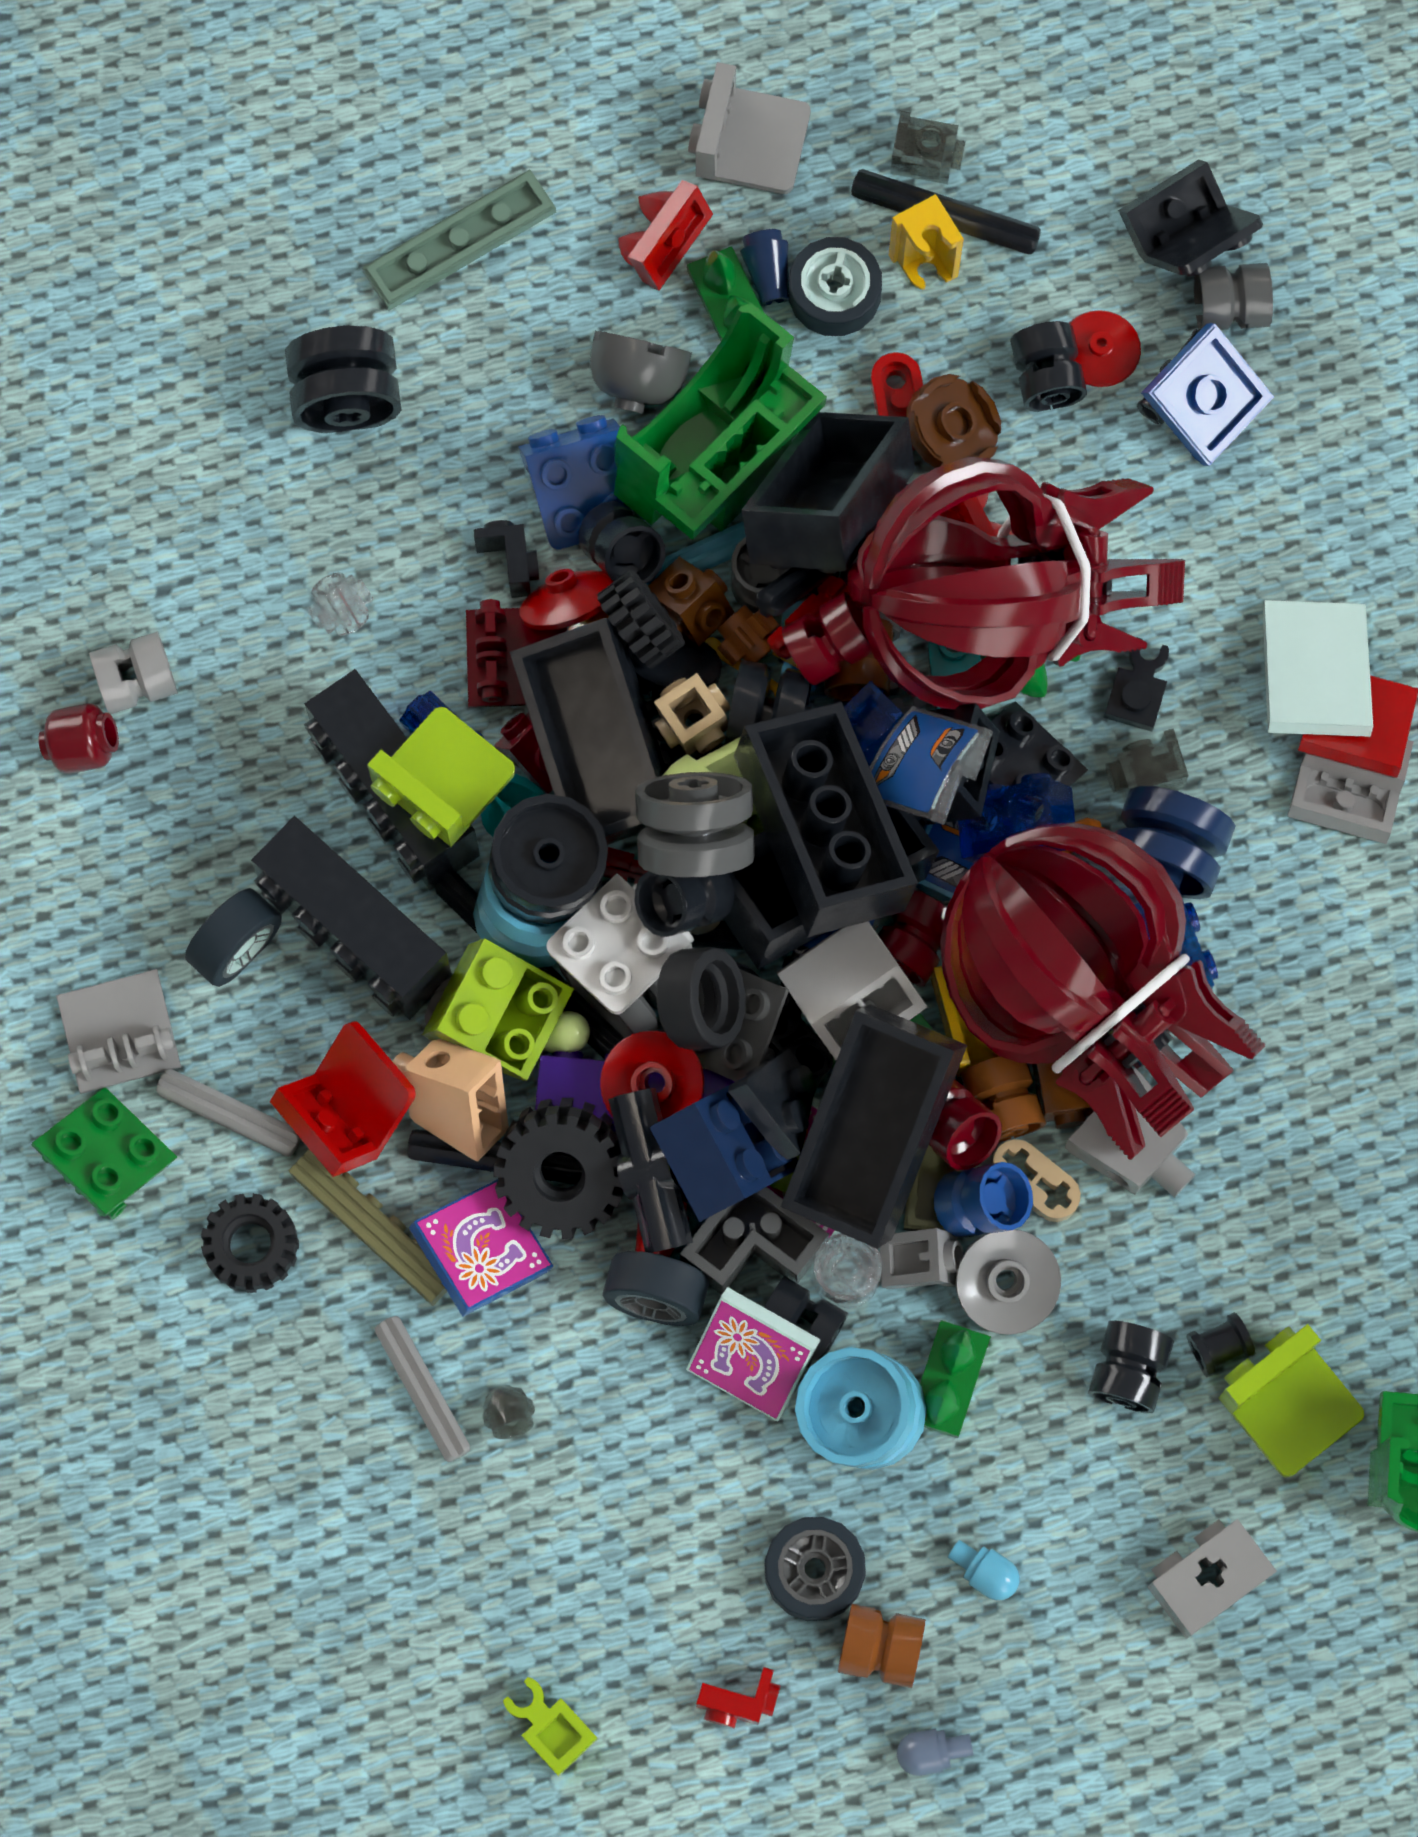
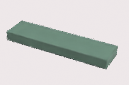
[362,169,556,311]

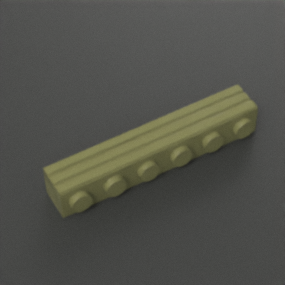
[288,1149,447,1306]

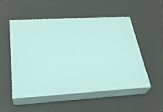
[1263,600,1373,737]

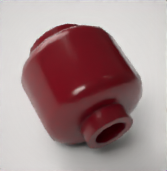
[38,703,119,774]

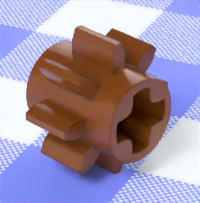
[717,605,779,666]

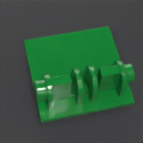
[31,1088,177,1220]

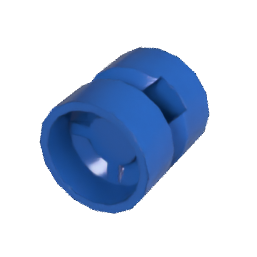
[934,1162,1033,1237]

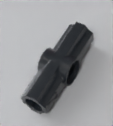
[608,1088,693,1253]

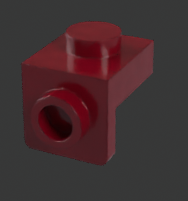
[494,712,553,794]

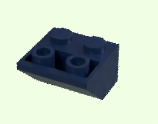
[649,1076,798,1222]

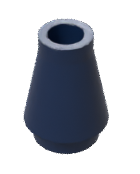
[740,229,789,306]

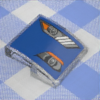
[869,706,993,825]

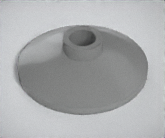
[956,1229,1061,1334]

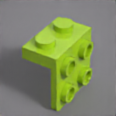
[367,707,515,847]
[1218,1324,1364,1477]

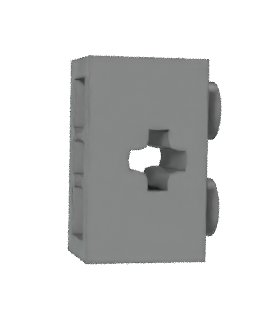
[1147,1519,1277,1639]

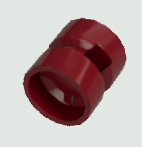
[782,592,872,685]
[878,890,947,987]
[929,1079,1002,1170]

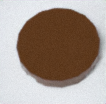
[906,374,1001,468]

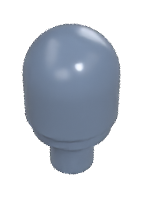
[897,1728,974,1776]

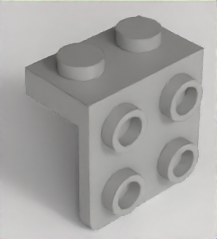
[688,62,811,194]

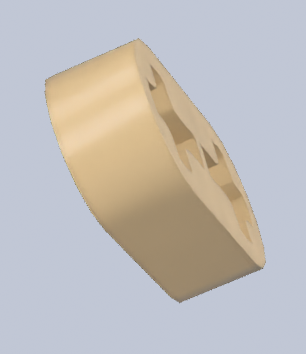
[992,1139,1081,1222]

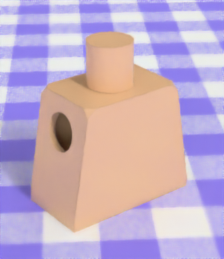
[392,1039,509,1162]

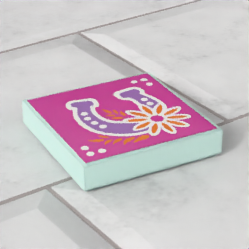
[686,1287,821,1422]

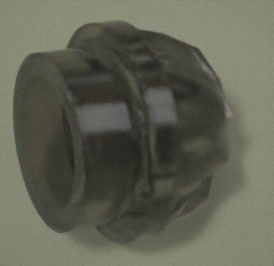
[482,1385,535,1439]

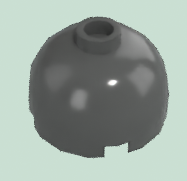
[590,330,692,414]

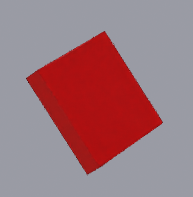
[1298,675,1418,778]

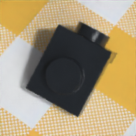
[474,520,540,598]

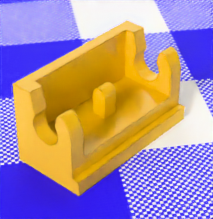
[888,194,964,290]

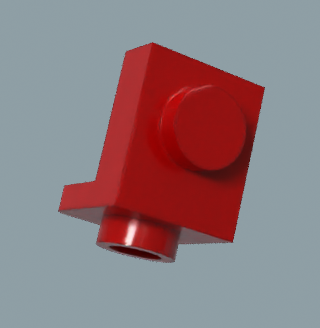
[696,1667,781,1729]

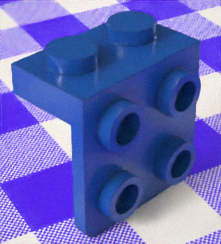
[518,415,645,550]

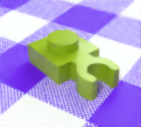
[503,1677,598,1777]

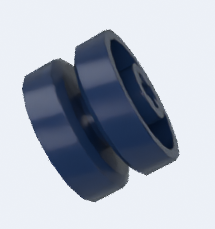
[1114,786,1236,899]

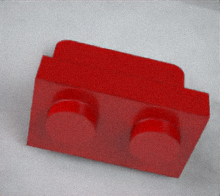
[269,1021,416,1177]

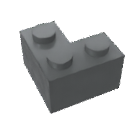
[680,1187,829,1295]

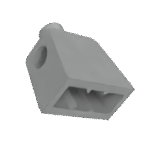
[1065,1068,1196,1198]

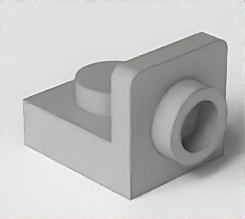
[880,1228,964,1289]

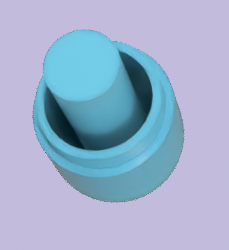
[948,1540,1020,1600]

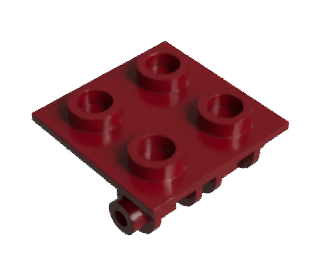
[466,599,568,708]

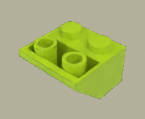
[422,938,574,1081]

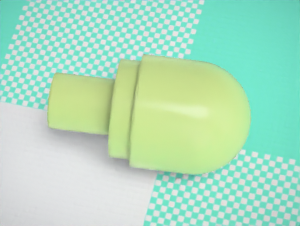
[543,1011,590,1053]

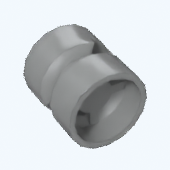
[89,631,178,715]

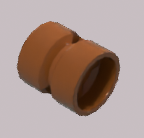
[960,1056,1047,1143]
[837,1604,926,1689]

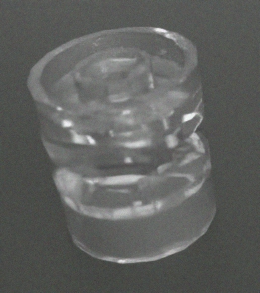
[812,1233,883,1311]

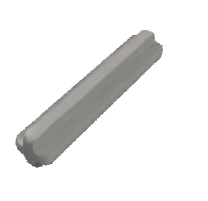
[156,1069,301,1157]
[375,1316,470,1462]

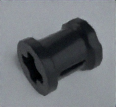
[1186,1312,1256,1377]

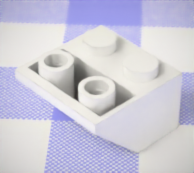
[777,921,927,1060]

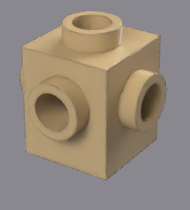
[654,673,731,755]

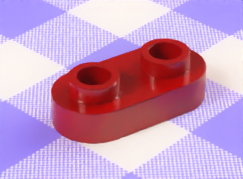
[871,352,923,451]

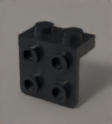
[1118,159,1263,277]

